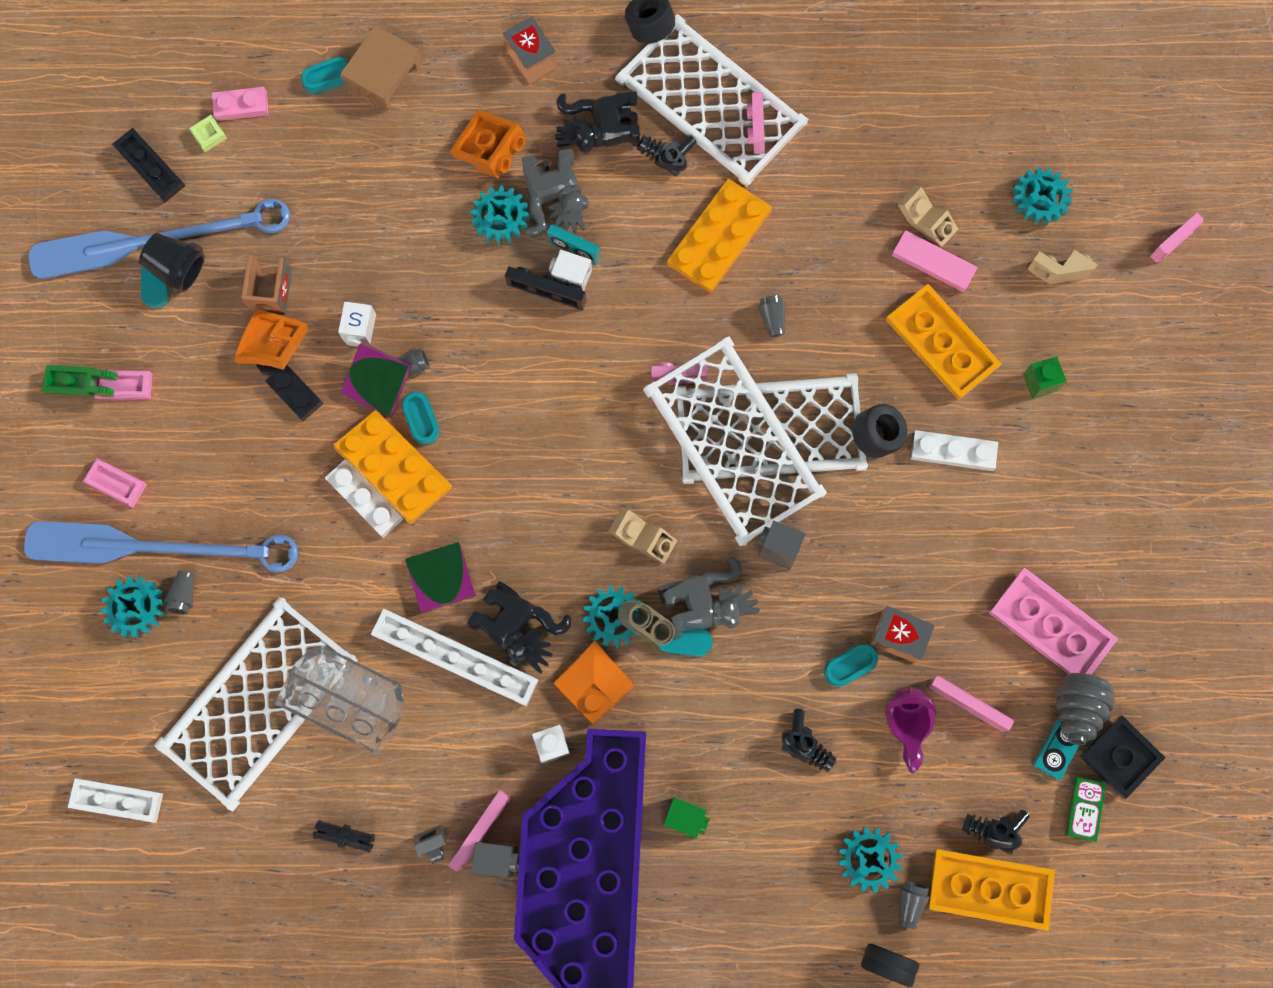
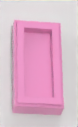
[1150,213,1204,263]
[94,370,153,400]
[82,458,147,508]

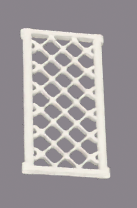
[615,14,809,187]
[643,336,827,546]
[676,373,868,484]
[154,597,358,811]

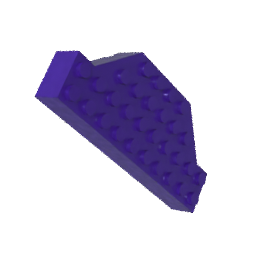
[514,729,646,988]

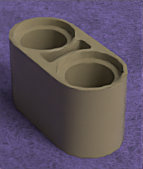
[618,601,675,645]

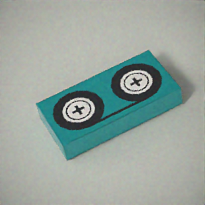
[547,224,600,265]
[1032,718,1079,781]

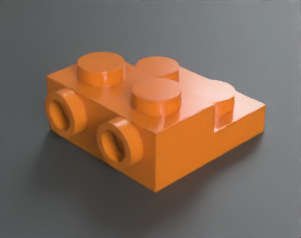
[450,110,526,179]

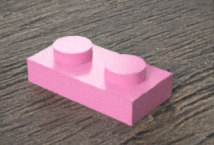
[212,87,269,121]
[747,92,765,154]
[651,362,707,385]

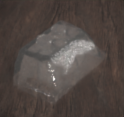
[274,645,404,756]

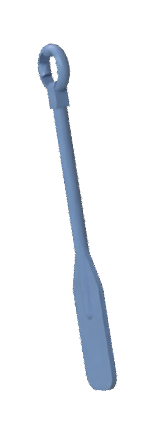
[29,199,290,279]
[24,521,298,573]

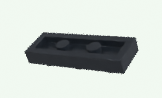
[112,128,185,203]
[505,266,587,311]

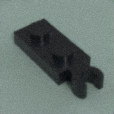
[256,364,324,422]

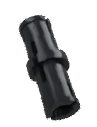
[313,820,375,853]

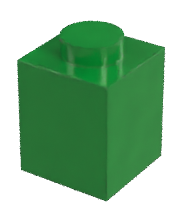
[1023,356,1067,399]
[663,797,710,839]

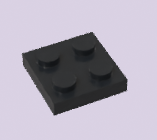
[1079,715,1166,799]

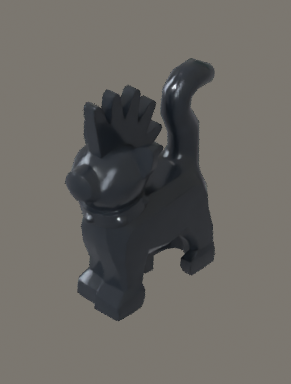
[555,91,640,153]
[467,581,571,674]

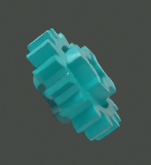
[1012,166,1073,226]
[470,186,530,245]
[100,576,166,638]
[583,585,642,648]
[837,827,903,893]

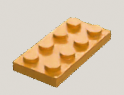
[667,178,773,293]
[886,284,1002,401]
[334,410,452,525]
[927,849,1055,931]

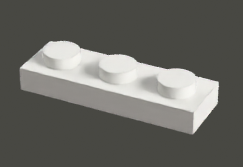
[910,430,998,471]
[325,460,403,538]
[68,778,163,823]

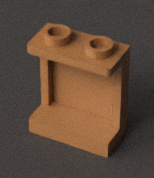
[340,25,423,111]

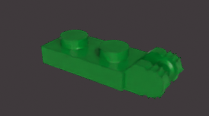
[41,365,118,397]

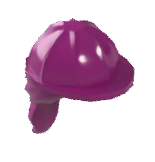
[885,687,936,774]

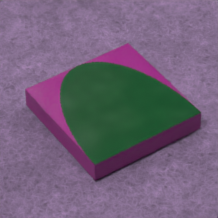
[341,343,412,416]
[405,542,476,613]

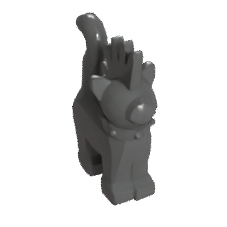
[522,148,589,238]
[658,557,760,640]

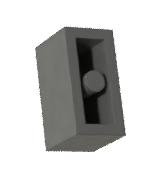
[757,520,806,570]
[471,842,520,878]

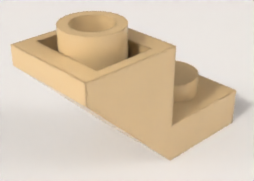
[897,185,958,248]
[1027,250,1098,284]
[608,508,678,564]

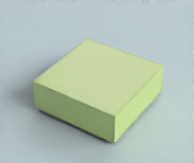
[189,115,227,152]

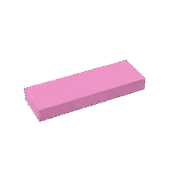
[892,230,978,293]
[927,676,1014,732]
[448,790,511,872]

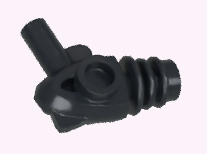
[636,135,696,177]
[782,709,836,772]
[962,810,1030,855]

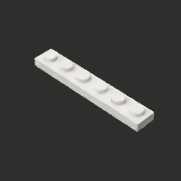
[371,609,539,707]

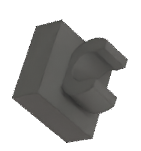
[414,825,446,864]

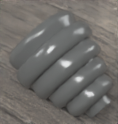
[1055,673,1115,745]

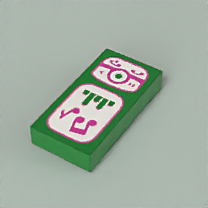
[1065,777,1106,842]

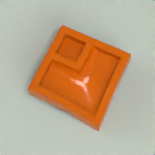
[234,309,308,370]
[553,641,635,726]

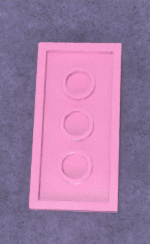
[989,567,1118,675]

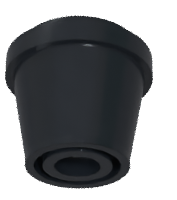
[139,233,205,294]

